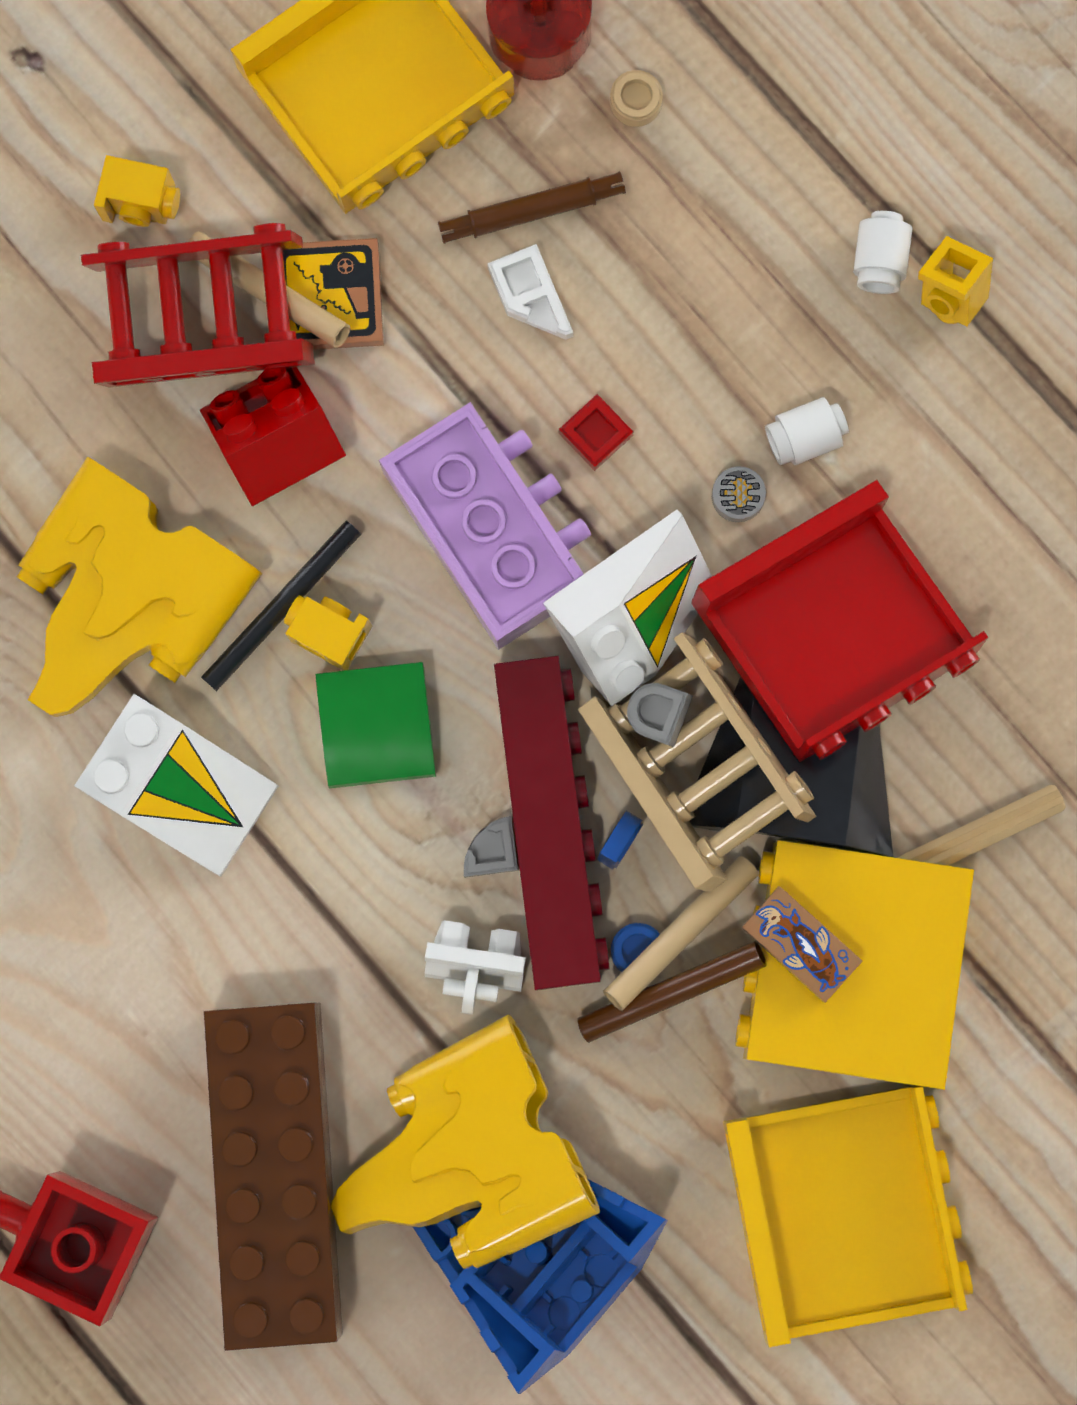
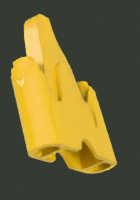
[16,457,262,717]
[331,1014,600,1269]

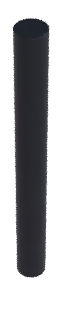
[201,520,361,691]

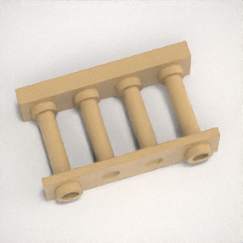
[578,632,816,892]

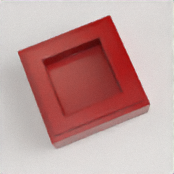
[559,394,634,471]

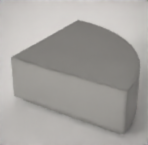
[464,816,518,878]

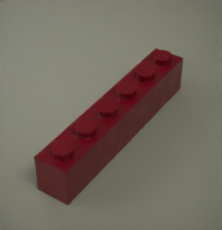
[494,656,610,991]

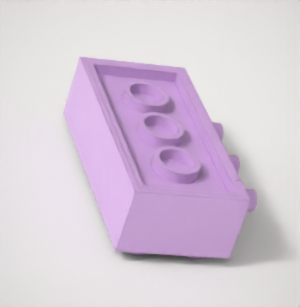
[379,402,591,650]

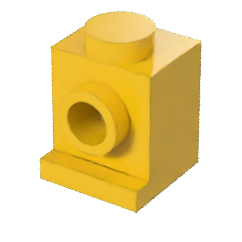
[94,155,180,227]
[918,236,993,327]
[284,595,372,671]

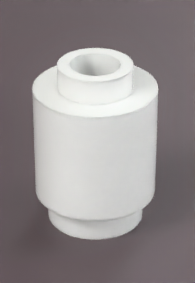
[853,211,912,294]
[765,397,849,465]

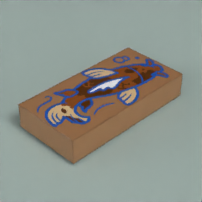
[741,886,862,1003]

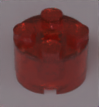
[486,0,592,81]

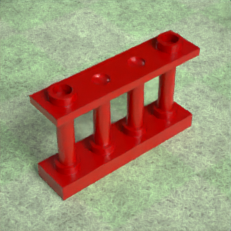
[81,223,315,388]

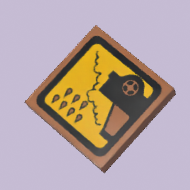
[282,238,384,350]

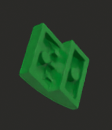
[315,662,436,789]

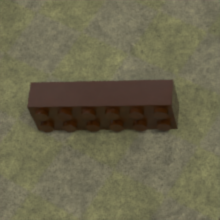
[204,1002,343,1351]

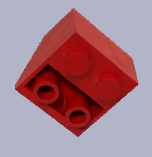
[200,367,346,507]

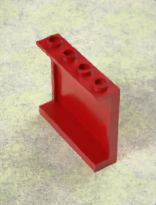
[691,480,989,762]

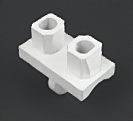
[425,920,526,1015]

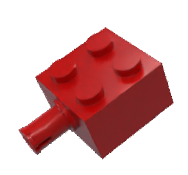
[0,1171,159,1327]

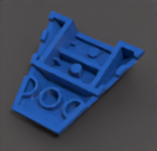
[412,1179,668,1394]

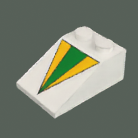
[543,510,712,706]
[74,694,279,877]

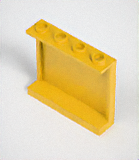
[230,0,514,214]
[735,840,974,1090]
[723,1085,973,1347]

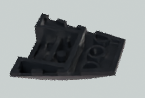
[689,676,893,857]

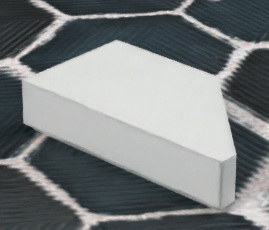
[487,244,573,340]

